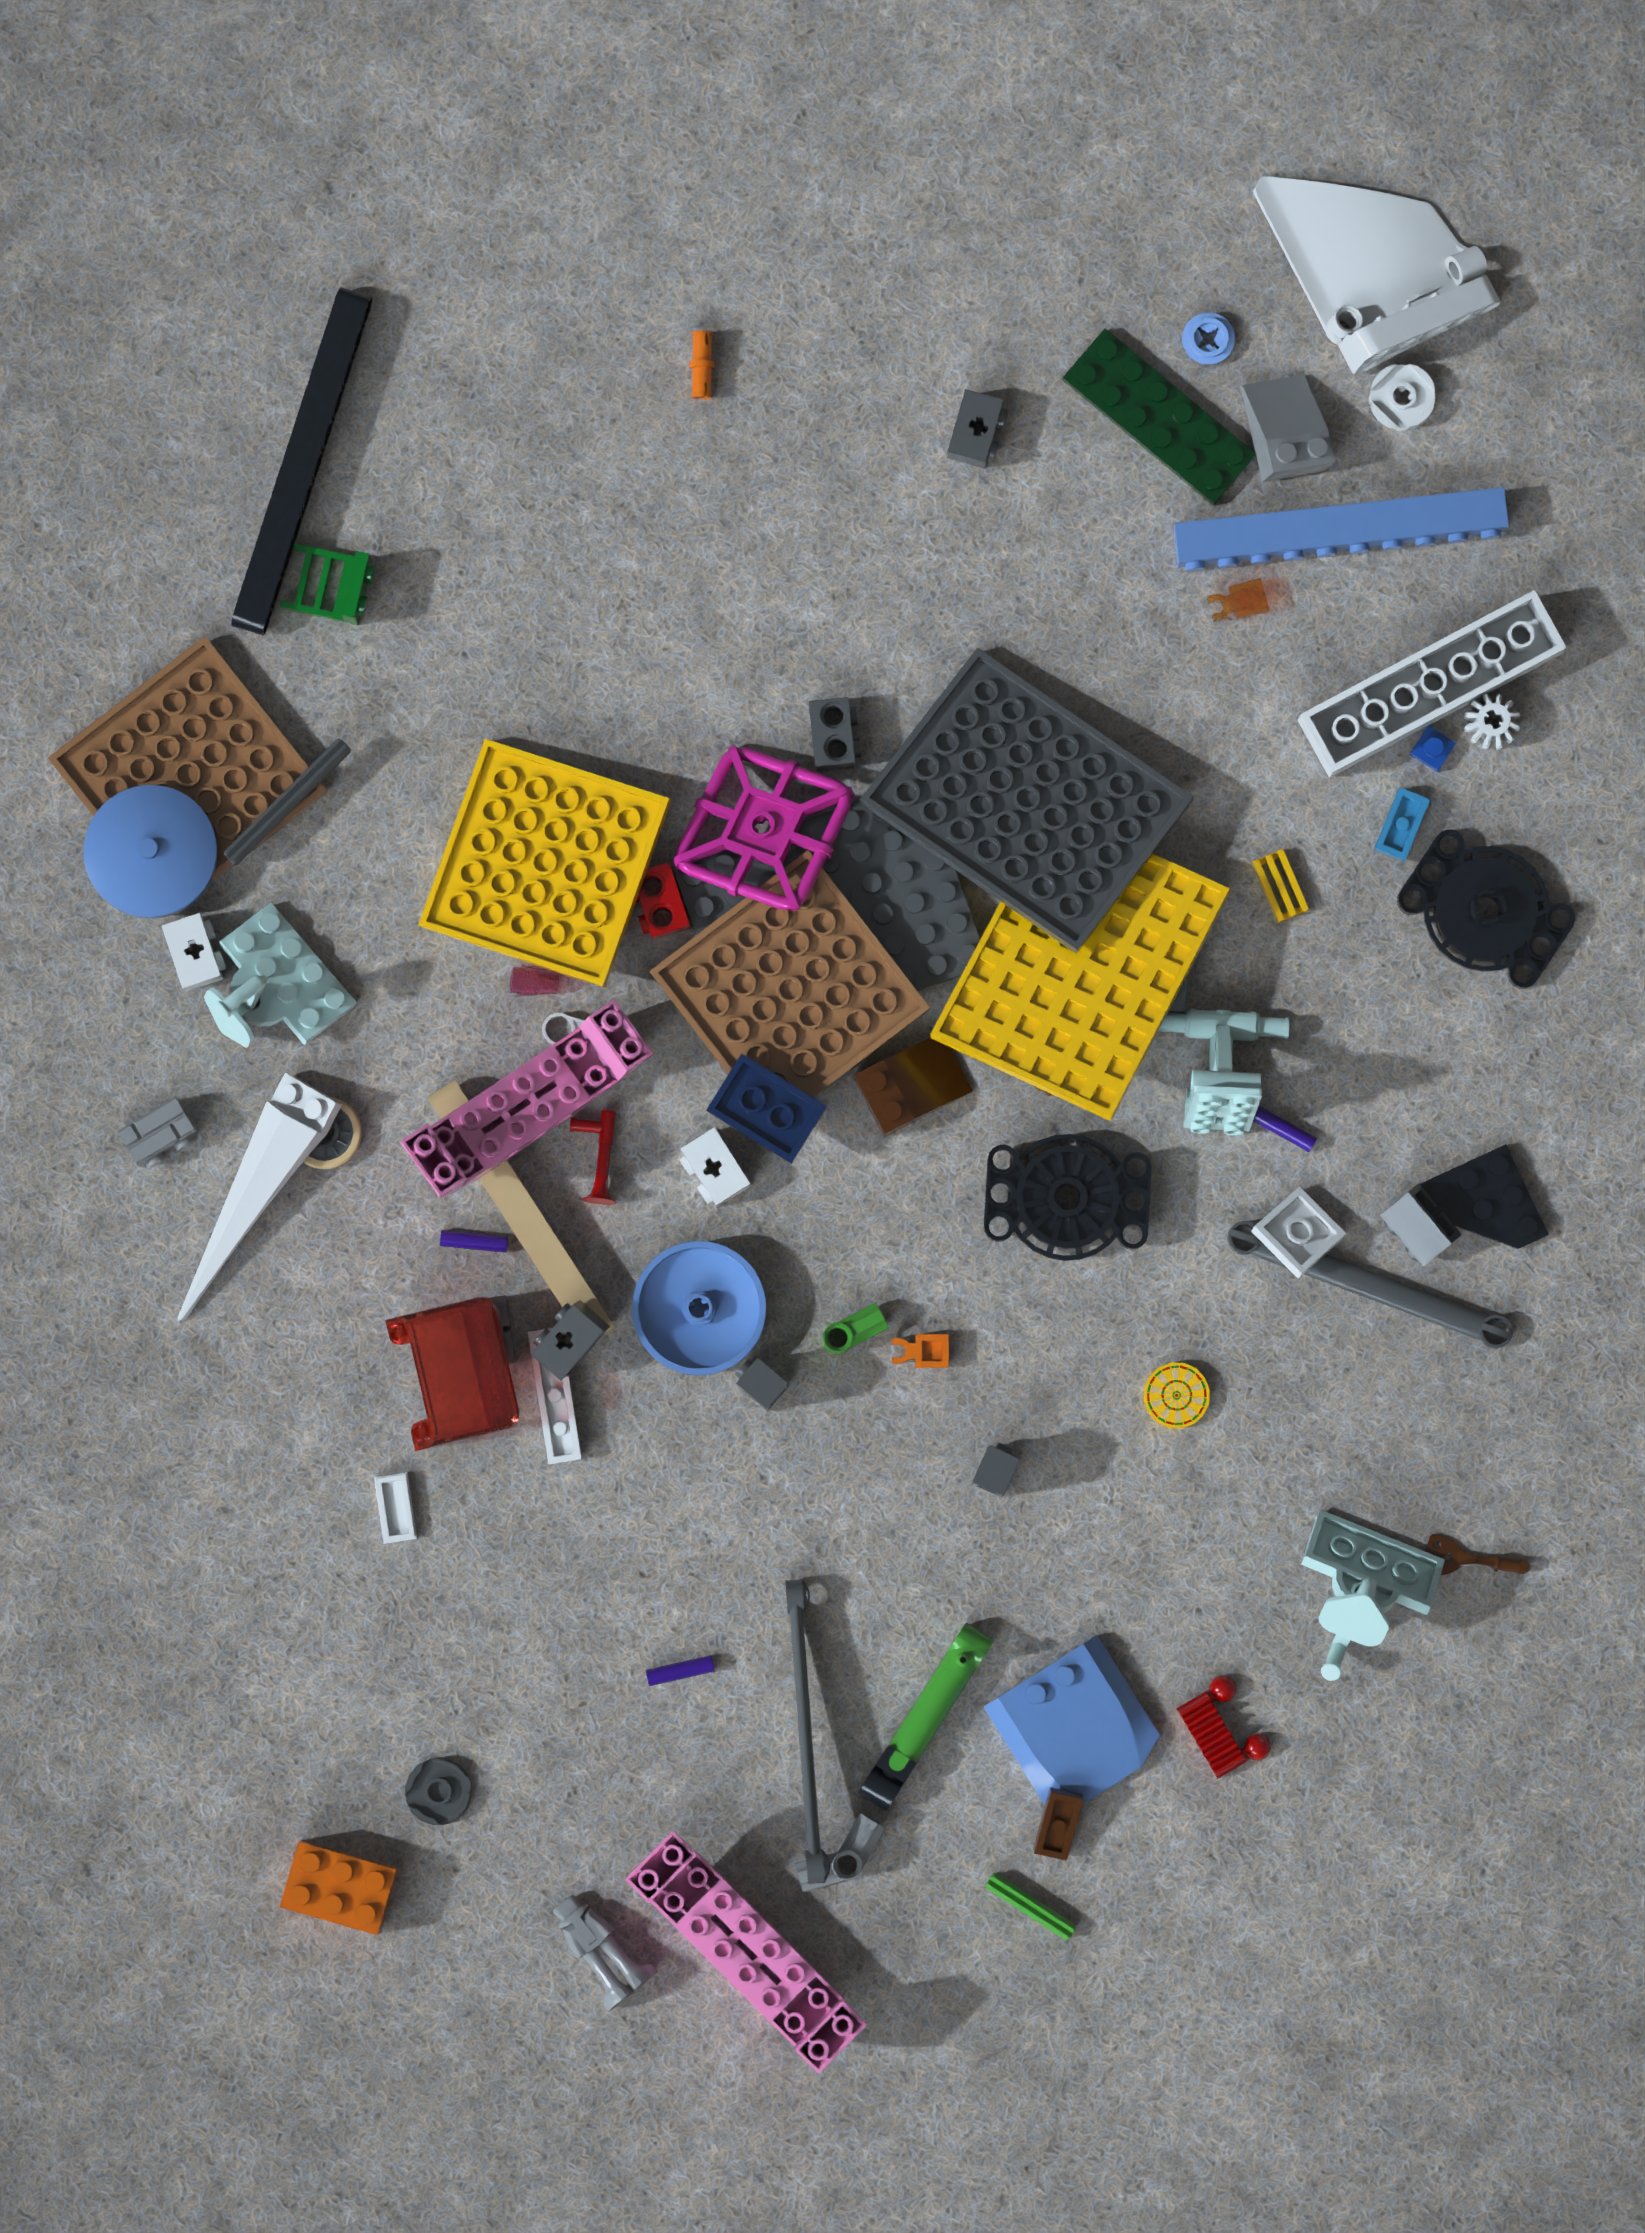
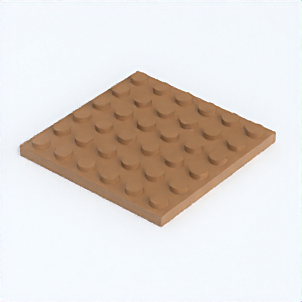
[48,636,328,885]
[649,850,930,1098]

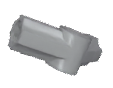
[795,1812,886,1892]

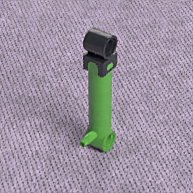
[858,1622,994,1811]

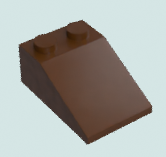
[854,1038,973,1137]

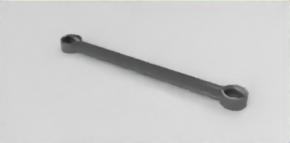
[1227,1221,1513,1349]
[785,1579,830,1884]

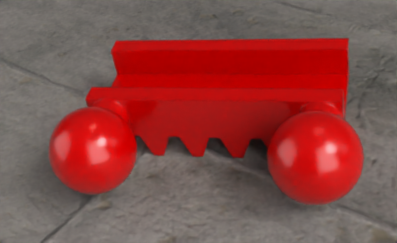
[1176,1675,1271,1779]

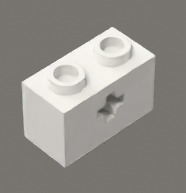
[162,913,227,992]
[679,1127,751,1207]

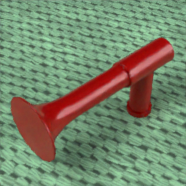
[570,1110,617,1205]

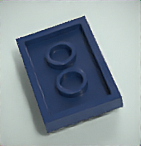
[706,1053,827,1164]

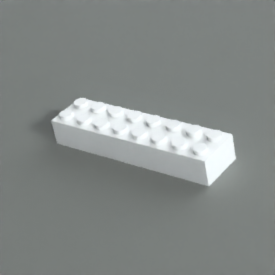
[1298,590,1567,778]

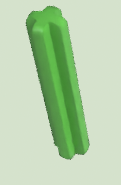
[986,1873,1076,1940]

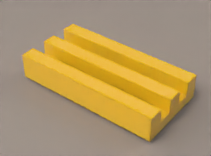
[1252,849,1309,923]

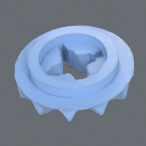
[1182,312,1235,365]

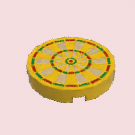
[1143,1362,1210,1429]

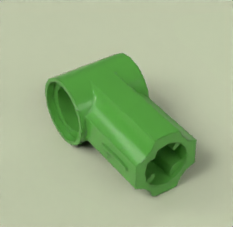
[821,1303,889,1355]

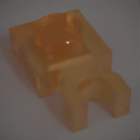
[1207,578,1269,622]

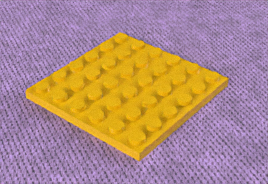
[418,739,672,988]

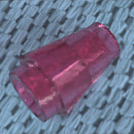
[509,964,559,997]

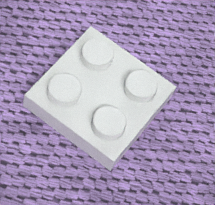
[1251,1186,1346,1278]

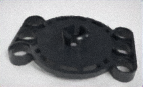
[1397,830,1575,989]
[984,1134,1152,1261]

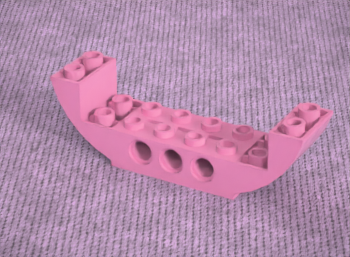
[400,999,653,1198]
[625,1831,867,2074]

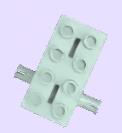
[1159,1008,1289,1135]

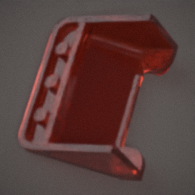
[385,1297,519,1451]

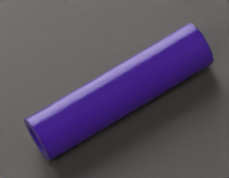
[1253,1106,1317,1152]
[440,1230,508,1253]
[646,1655,715,1686]

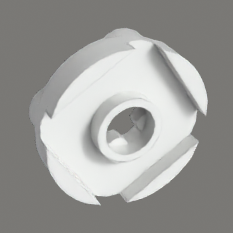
[1369,364,1435,432]

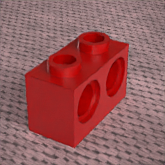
[636,862,690,941]

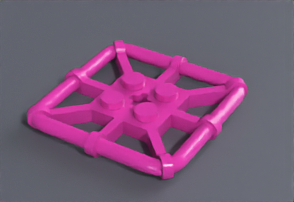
[673,745,854,912]

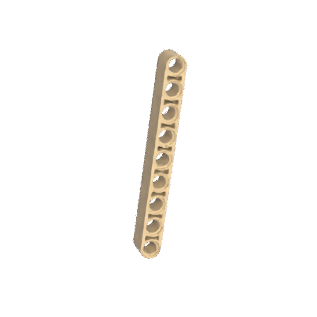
[427,1079,615,1336]

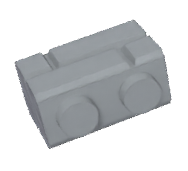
[118,1097,198,1169]

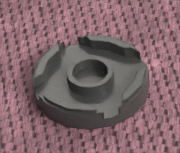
[405,1758,472,1825]

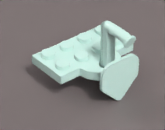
[204,903,357,1048]
[1301,1509,1445,1681]

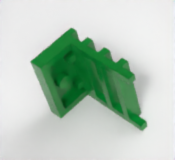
[280,543,376,626]

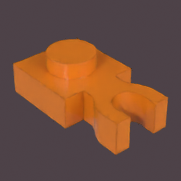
[892,1334,949,1368]

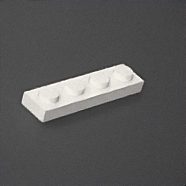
[528,1328,582,1465]

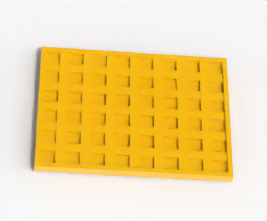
[930,854,1230,1122]

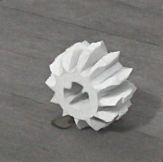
[1464,694,1520,750]

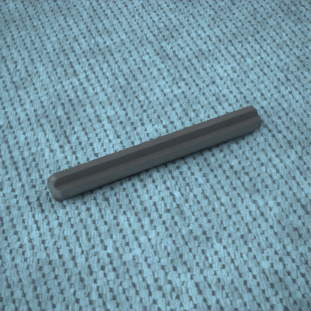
[224,739,351,865]

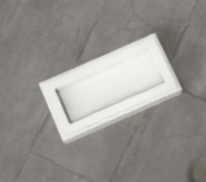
[374,1472,418,1544]

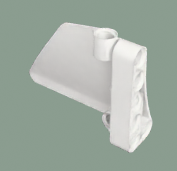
[1254,176,1501,375]

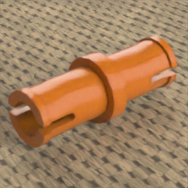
[689,331,715,399]

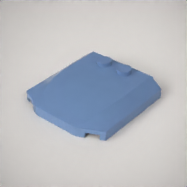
[983,1635,1160,1805]

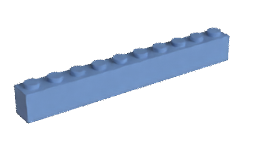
[1173,487,1509,572]

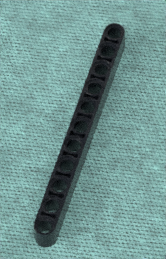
[231,287,372,636]

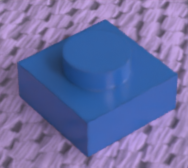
[1409,725,1456,772]

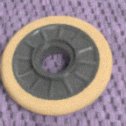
[304,1097,362,1169]

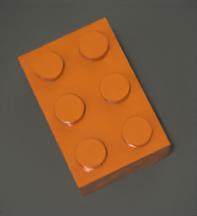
[280,1840,399,1935]

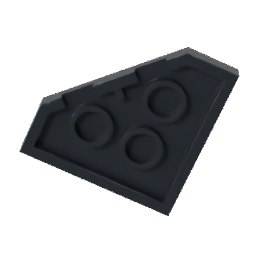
[1420,1144,1549,1249]

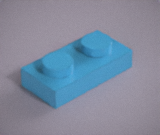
[1373,787,1430,862]

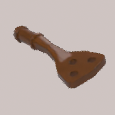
[1425,1534,1531,1575]

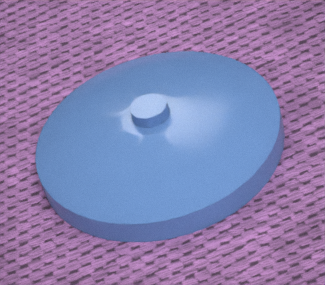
[83,785,218,919]
[632,1241,766,1376]

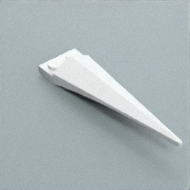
[178,1073,342,1322]

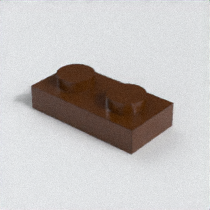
[1033,1787,1083,1861]

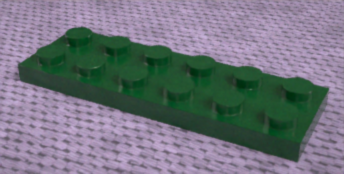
[1062,328,1256,506]

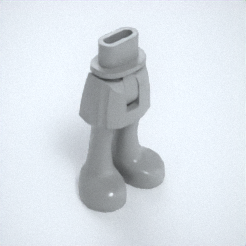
[553,1894,657,2011]

